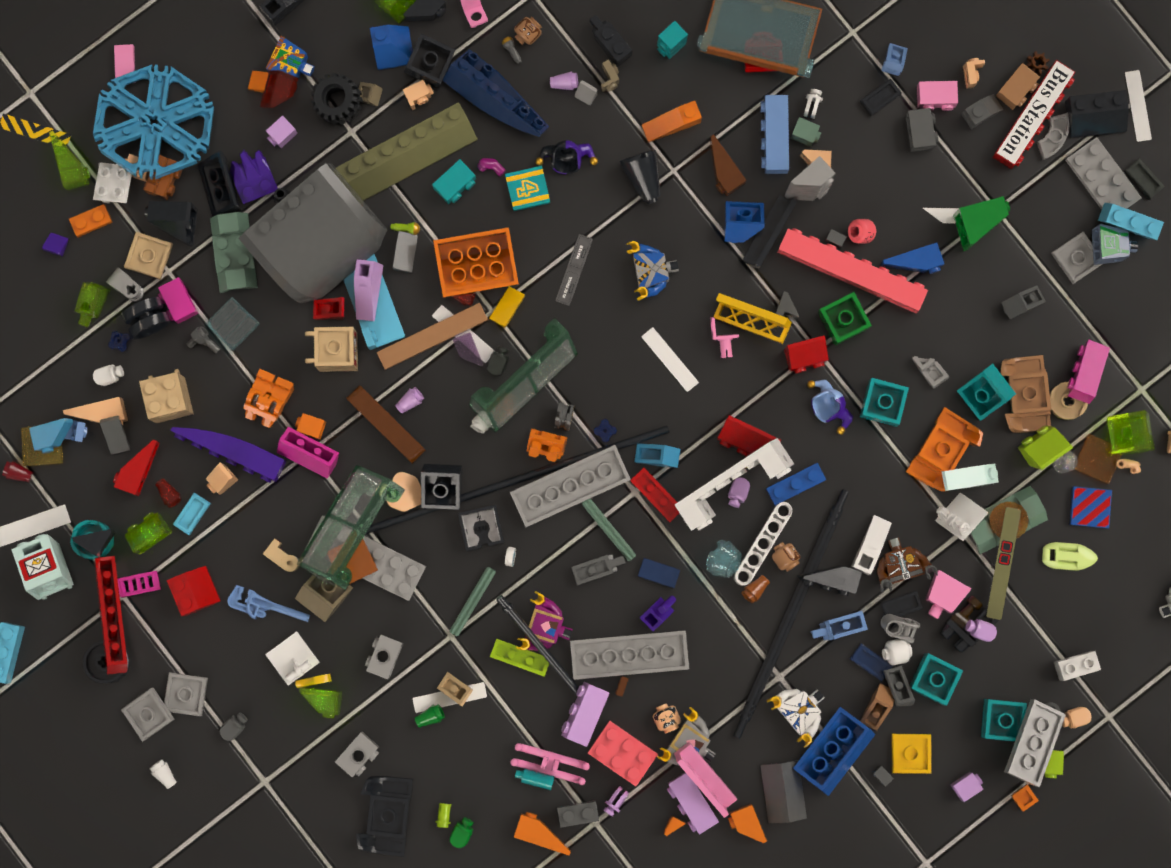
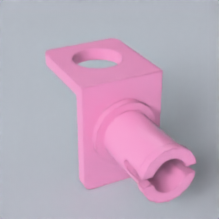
[460,0,488,28]
[710,317,739,358]

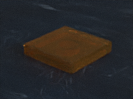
[1073,434,1124,484]

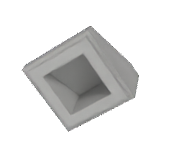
[575,80,597,105]

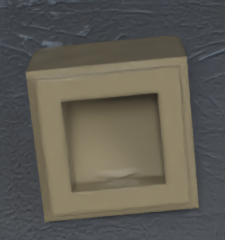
[359,82,383,106]

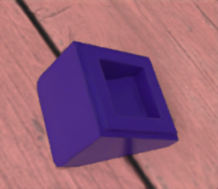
[42,233,69,257]

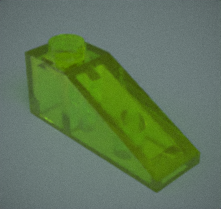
[49,131,90,190]

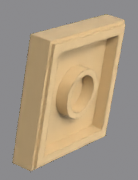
[124,232,173,280]

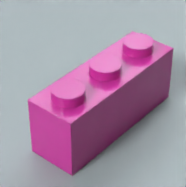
[1067,339,1110,404]
[277,427,339,479]

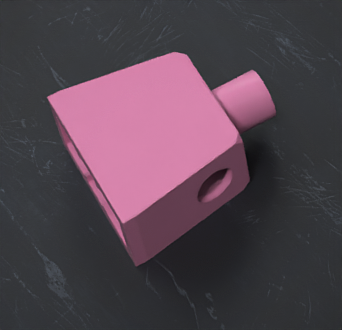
[926,570,971,619]

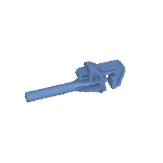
[227,585,310,622]

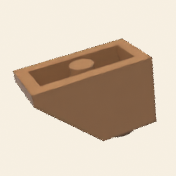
[860,683,894,731]

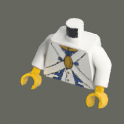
[767,689,824,748]

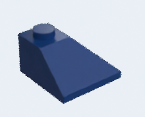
[370,25,413,70]
[724,201,765,243]

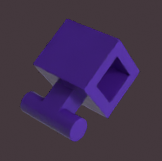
[640,596,676,631]

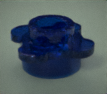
[108,330,130,352]
[594,419,617,442]

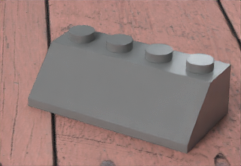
[784,156,835,201]

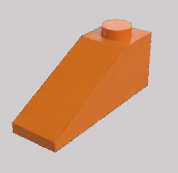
[641,101,702,143]
[514,811,571,856]

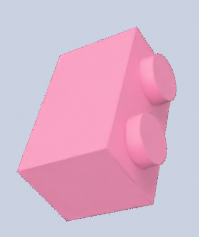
[917,81,958,111]

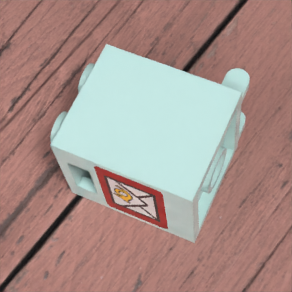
[11,534,74,600]

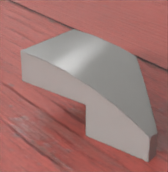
[912,356,949,389]

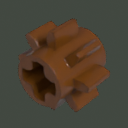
[1026,51,1050,76]

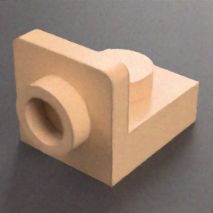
[963,58,985,89]

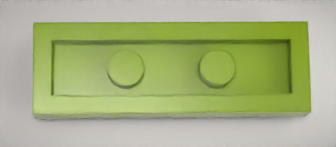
[490,639,549,677]

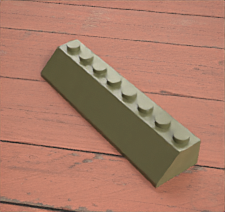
[336,102,478,201]

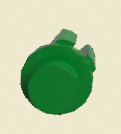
[450,817,474,848]

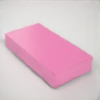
[114,44,136,83]

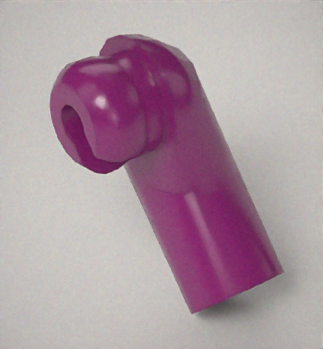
[477,158,506,177]

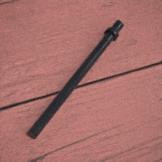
[496,595,579,695]

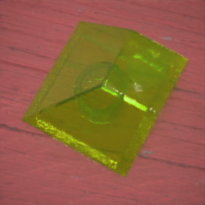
[299,687,342,718]

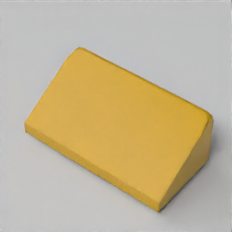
[489,286,525,328]

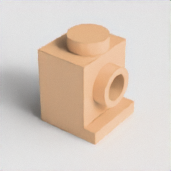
[403,80,434,111]

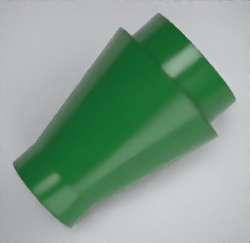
[415,704,445,728]

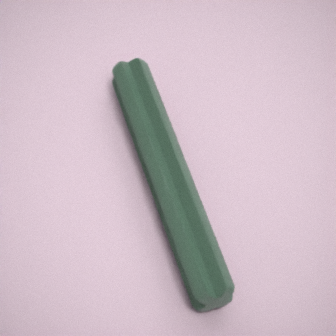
[582,499,636,561]
[449,567,496,636]

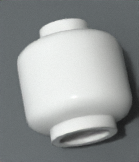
[882,639,912,665]

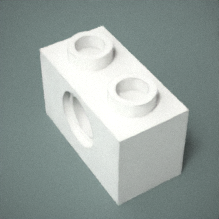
[1054,651,1101,681]

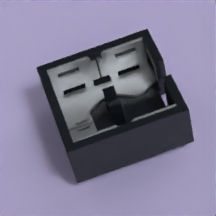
[458,505,504,551]

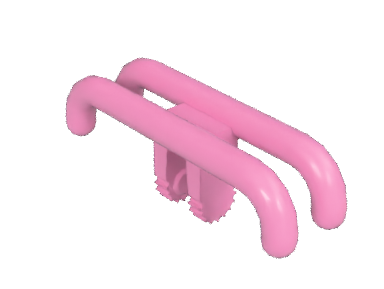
[510,743,590,785]

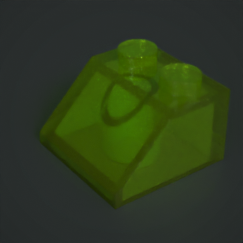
[1107,410,1155,455]
[125,512,173,554]

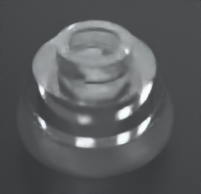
[1052,450,1078,474]

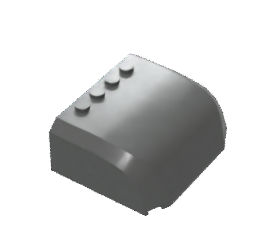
[238,163,387,303]

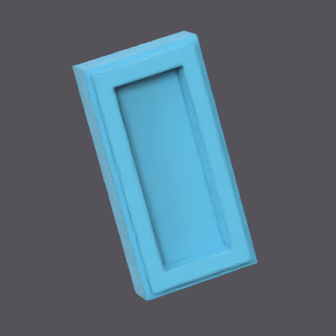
[173,493,211,535]

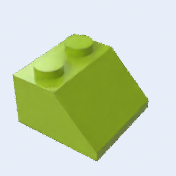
[1018,425,1073,470]

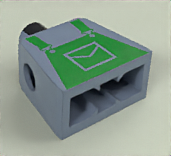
[1092,224,1138,265]

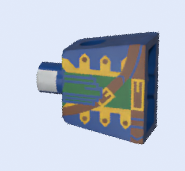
[266,36,315,80]

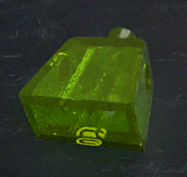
[75,282,110,327]

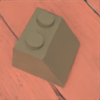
[295,565,353,622]

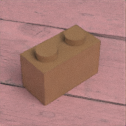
[996,63,1040,110]

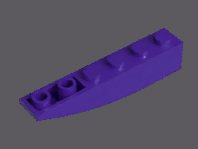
[170,427,287,483]

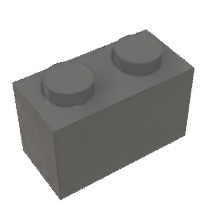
[905,108,938,152]
[557,800,599,828]

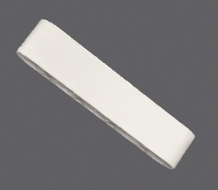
[734,502,792,586]

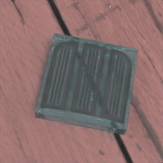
[206,297,260,351]

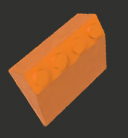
[433,227,519,297]

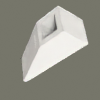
[851,515,892,575]

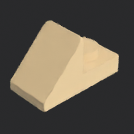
[437,672,473,706]

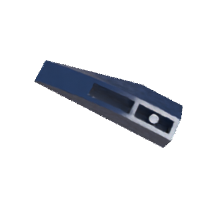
[443,49,549,137]

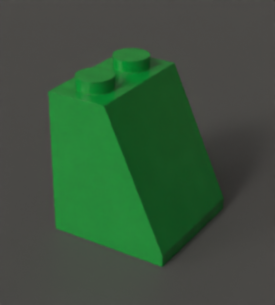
[953,196,1010,251]

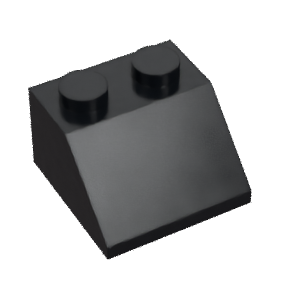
[421,464,462,510]

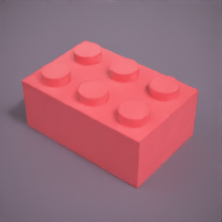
[588,720,658,786]

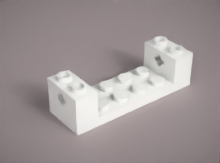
[675,438,794,531]

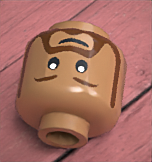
[514,16,542,45]
[772,542,801,572]

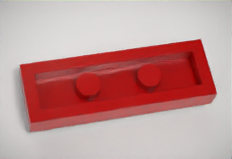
[630,468,679,523]

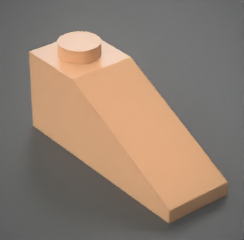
[63,397,128,425]

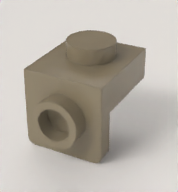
[601,59,619,92]

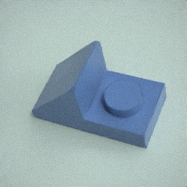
[882,43,908,76]

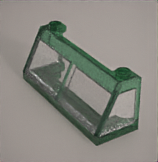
[469,318,578,433]
[297,465,405,590]

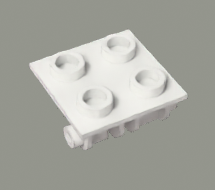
[93,163,132,204]
[935,493,988,541]

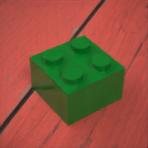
[818,292,872,346]

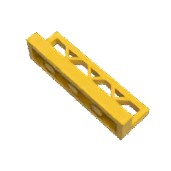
[714,293,792,344]

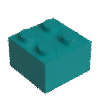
[957,364,1016,421]
[860,378,909,427]
[909,653,963,706]
[981,699,1027,741]

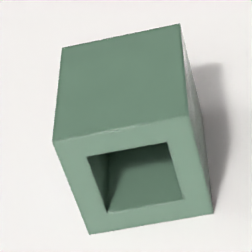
[791,117,821,147]

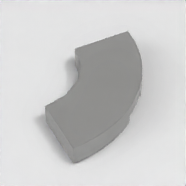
[1037,112,1070,160]

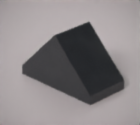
[72,529,115,557]

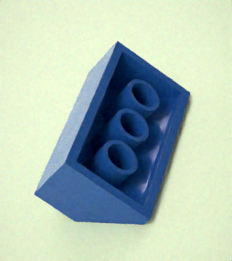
[793,707,876,796]

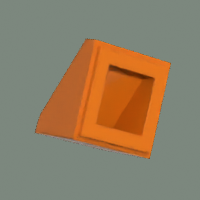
[248,71,271,94]
[663,816,686,836]

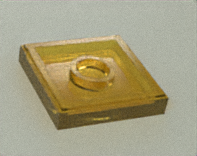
[21,427,63,466]

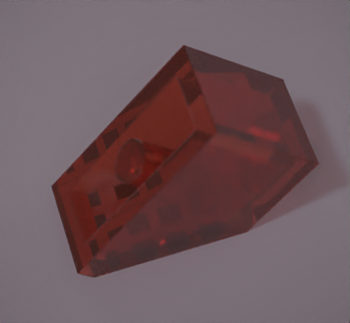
[260,70,298,108]

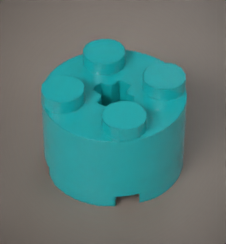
[70,520,114,560]

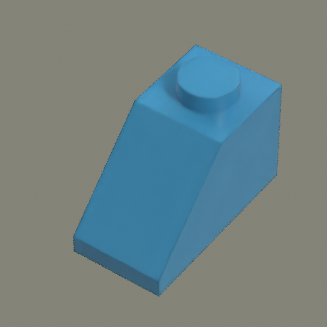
[29,418,73,454]
[634,443,680,468]

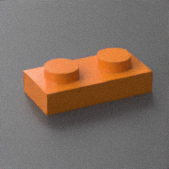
[69,204,113,237]

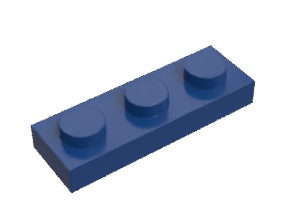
[766,463,826,506]

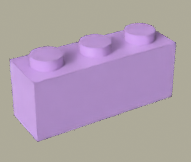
[561,682,609,747]
[667,772,719,834]

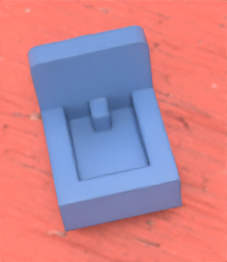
[64,420,87,442]

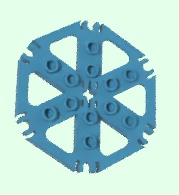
[93,64,214,179]

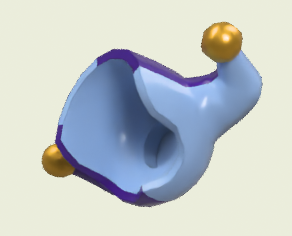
[807,379,853,435]

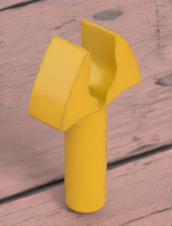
[295,674,332,688]

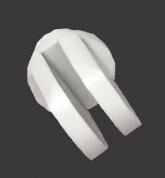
[804,89,823,119]
[93,365,124,386]

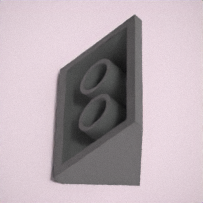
[760,760,807,823]

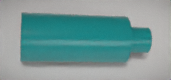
[515,769,554,790]

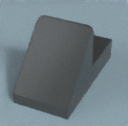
[771,291,799,332]

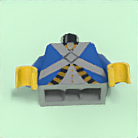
[627,241,679,301]

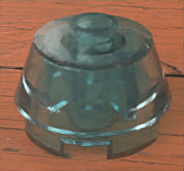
[706,539,742,578]

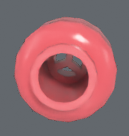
[848,219,876,244]

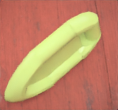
[1042,542,1098,571]

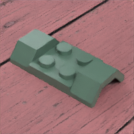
[210,212,258,293]
[970,486,1048,555]

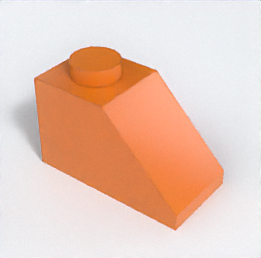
[728,804,767,843]

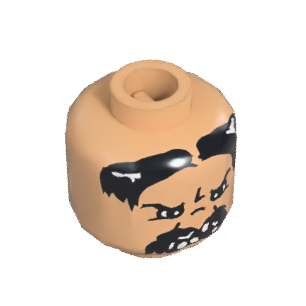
[653,703,681,734]

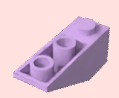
[354,259,383,322]

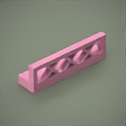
[674,742,737,818]

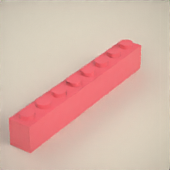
[777,228,928,313]

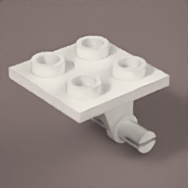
[265,631,320,686]

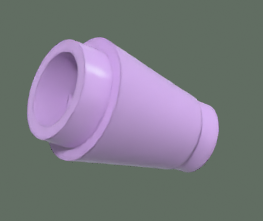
[550,71,578,90]
[395,387,424,414]

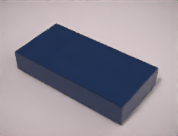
[638,558,680,588]
[850,643,893,681]

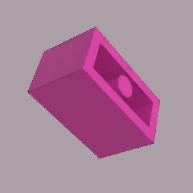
[158,277,199,324]

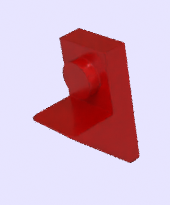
[313,297,344,320]

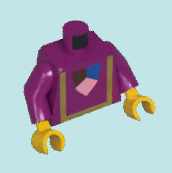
[516,591,573,651]

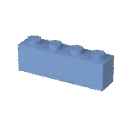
[760,95,789,174]

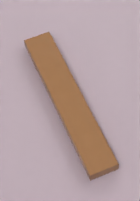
[377,303,488,370]

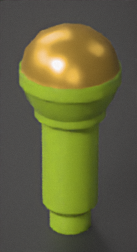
[391,222,420,235]

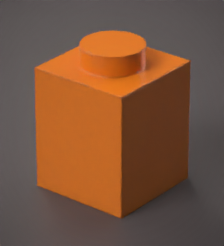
[295,413,326,440]

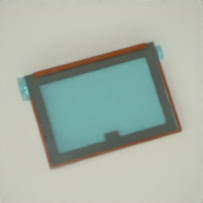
[697,0,822,78]

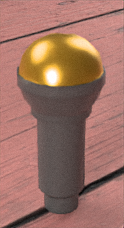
[502,37,522,64]

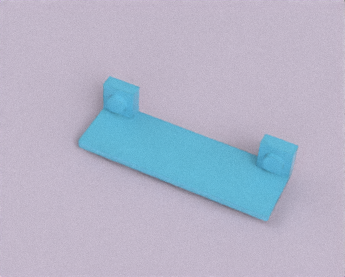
[344,254,405,350]

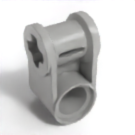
[106,267,144,301]
[880,614,920,643]

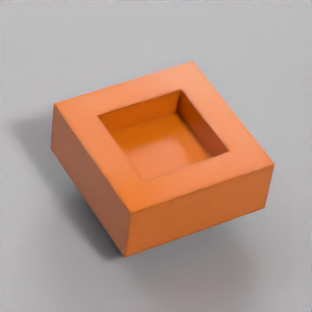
[1011,784,1039,812]

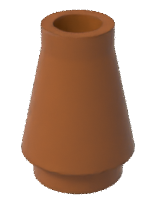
[742,575,770,604]

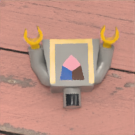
[657,707,716,765]

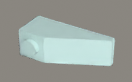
[942,464,999,491]

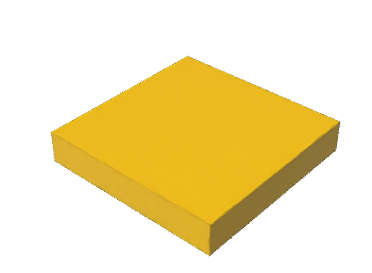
[892,734,931,773]

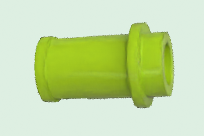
[435,803,451,828]

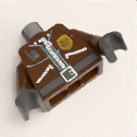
[877,537,938,593]

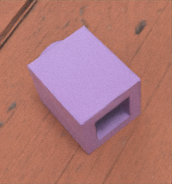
[266,116,298,148]
[950,772,983,802]

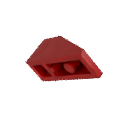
[113,440,160,496]

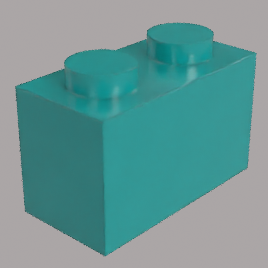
[657,21,688,59]
[432,159,476,205]

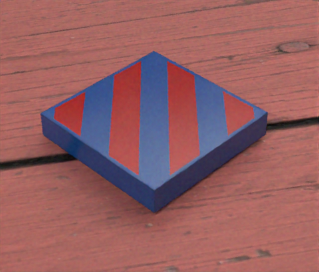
[1069,486,1112,529]

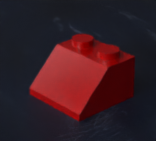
[784,335,829,374]
[167,566,221,616]

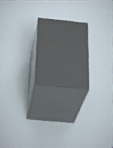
[825,229,847,250]
[872,765,894,787]

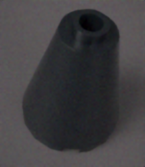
[620,149,661,204]

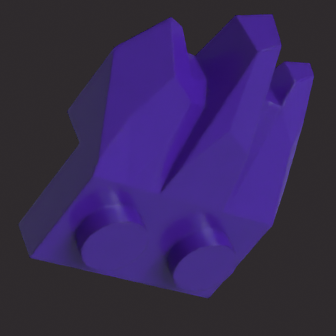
[230,150,278,204]

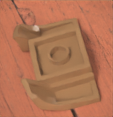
[1001,355,1051,433]

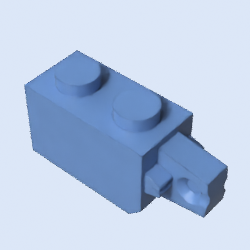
[811,611,868,641]

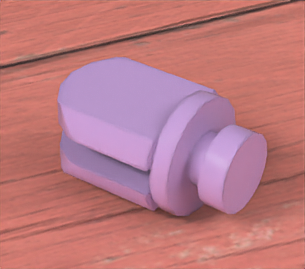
[728,477,750,508]
[965,619,997,642]
[603,786,629,817]

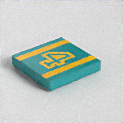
[505,166,550,211]

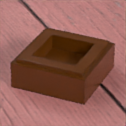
[615,676,629,697]

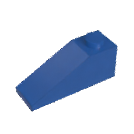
[881,243,944,274]

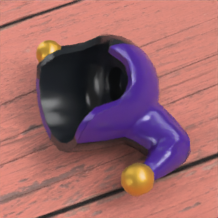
[536,140,598,174]

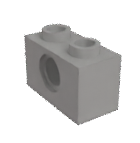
[365,635,403,679]
[335,732,379,777]

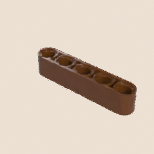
[346,385,426,464]

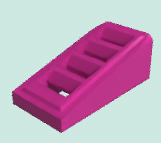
[118,571,161,598]

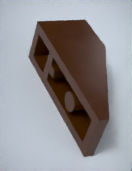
[710,134,747,197]

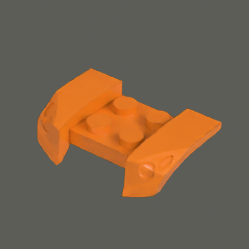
[906,407,983,491]

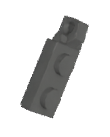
[571,555,626,585]

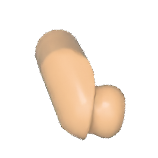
[1116,459,1141,474]

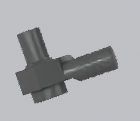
[186,326,221,354]

